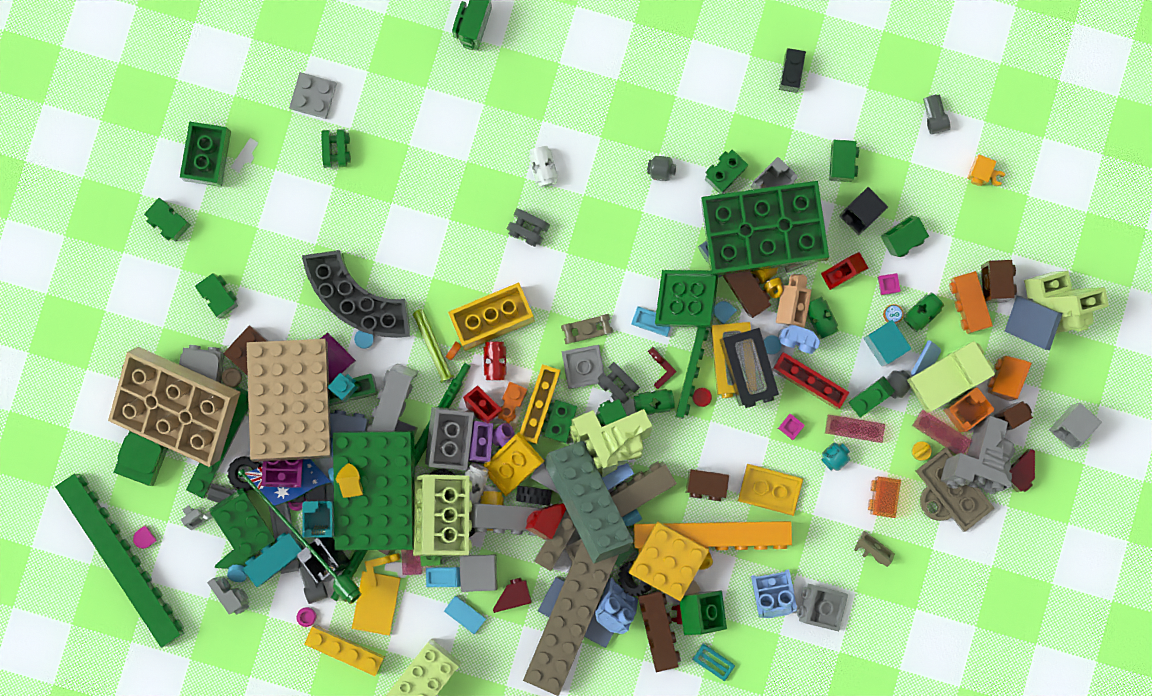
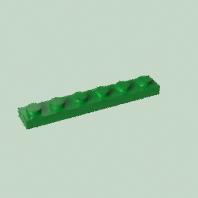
[675,328,709,419]
[186,386,249,499]

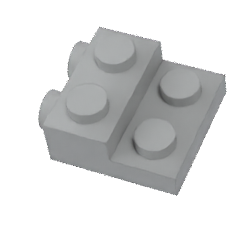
[207,576,249,615]
[797,583,848,632]

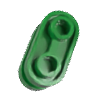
[321,129,351,168]

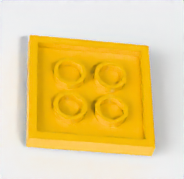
[629,521,709,601]

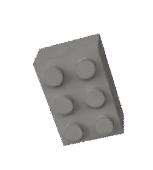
[425,407,474,470]

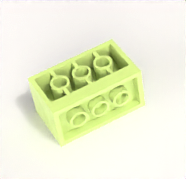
[413,475,472,556]
[386,639,462,696]

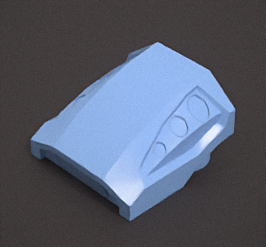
[778,325,820,354]
[751,569,797,618]
[595,577,638,634]

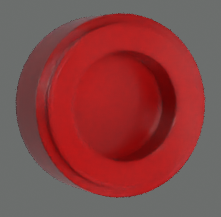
[692,388,712,407]

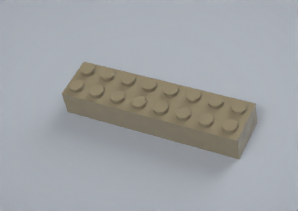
[523,541,619,696]

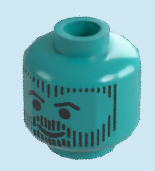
[821,442,850,471]

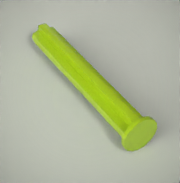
[413,309,454,383]

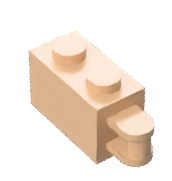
[776,274,812,328]

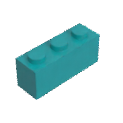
[243,532,304,588]

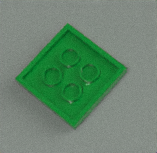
[655,270,719,328]

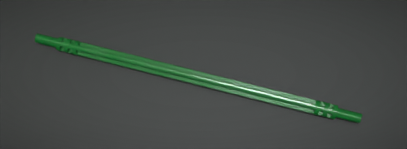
[330,362,471,601]

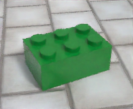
[180,121,231,187]
[209,488,275,561]

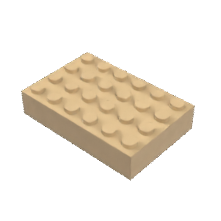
[247,339,332,462]
[108,347,240,467]

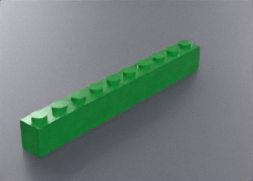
[55,473,185,648]

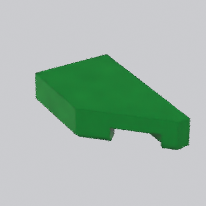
[215,550,253,569]

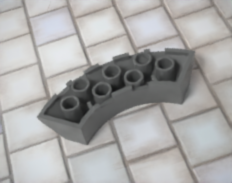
[302,250,410,338]

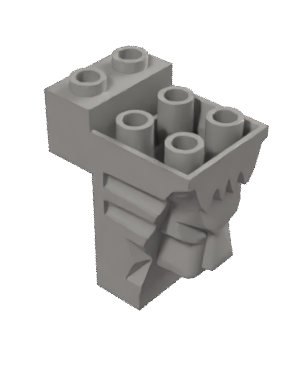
[941,416,1016,494]

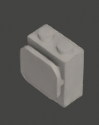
[179,345,225,383]

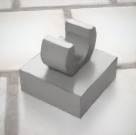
[181,505,207,531]

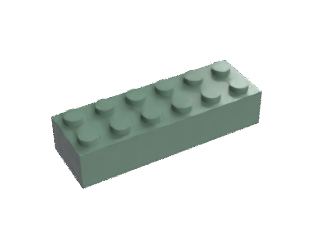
[544,441,634,564]

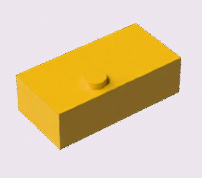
[448,282,535,351]

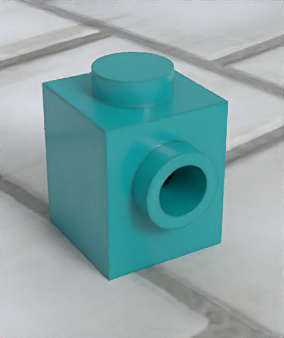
[328,373,358,402]

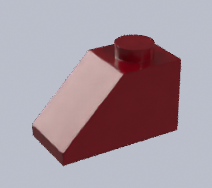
[1009,449,1035,492]
[493,577,532,613]

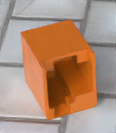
[943,388,994,433]

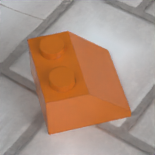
[987,356,1032,401]

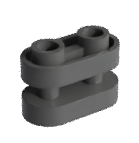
[506,208,550,247]
[597,362,640,404]

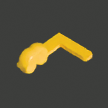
[365,553,401,587]

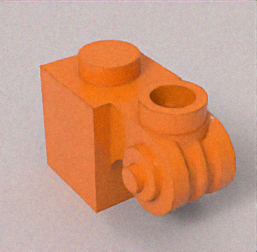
[497,382,528,424]

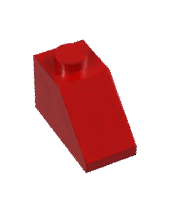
[821,252,869,290]
[463,385,503,423]
[525,503,566,540]

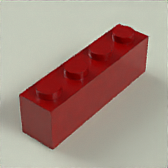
[772,352,850,410]

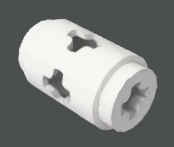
[529,146,558,187]
[464,463,489,504]

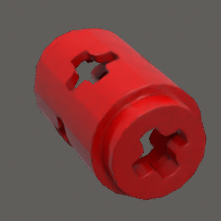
[483,342,507,380]

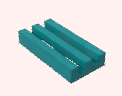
[692,643,735,682]

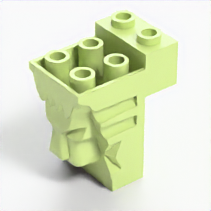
[1024,270,1109,334]
[907,341,995,413]
[570,409,652,478]

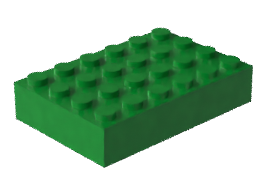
[700,181,829,277]
[333,430,415,550]

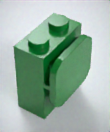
[452,0,492,50]
[113,431,168,486]

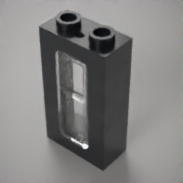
[719,328,779,409]

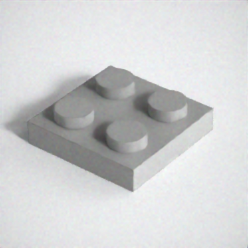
[289,72,337,119]

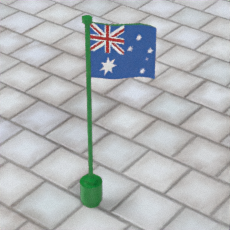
[238,459,362,604]

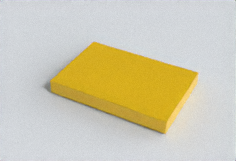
[483,432,544,496]
[737,464,803,516]
[351,571,401,636]

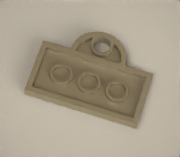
[915,447,995,532]

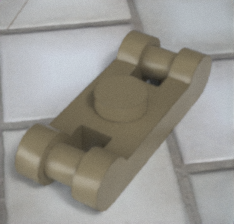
[561,314,613,344]

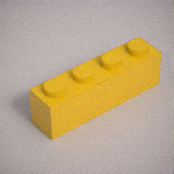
[520,364,561,444]
[304,625,386,676]

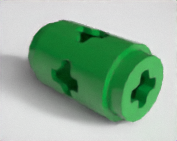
[903,292,944,332]
[807,296,839,339]
[633,389,675,415]

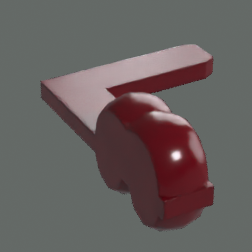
[648,347,677,389]

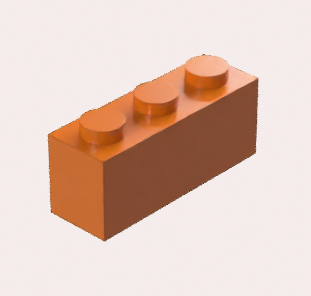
[949,271,993,334]

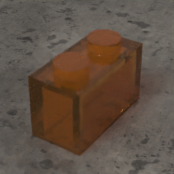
[867,476,901,518]

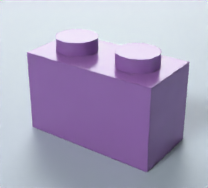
[468,421,493,463]

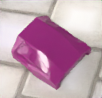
[320,332,356,384]
[261,459,303,487]

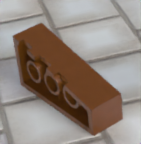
[638,590,681,673]

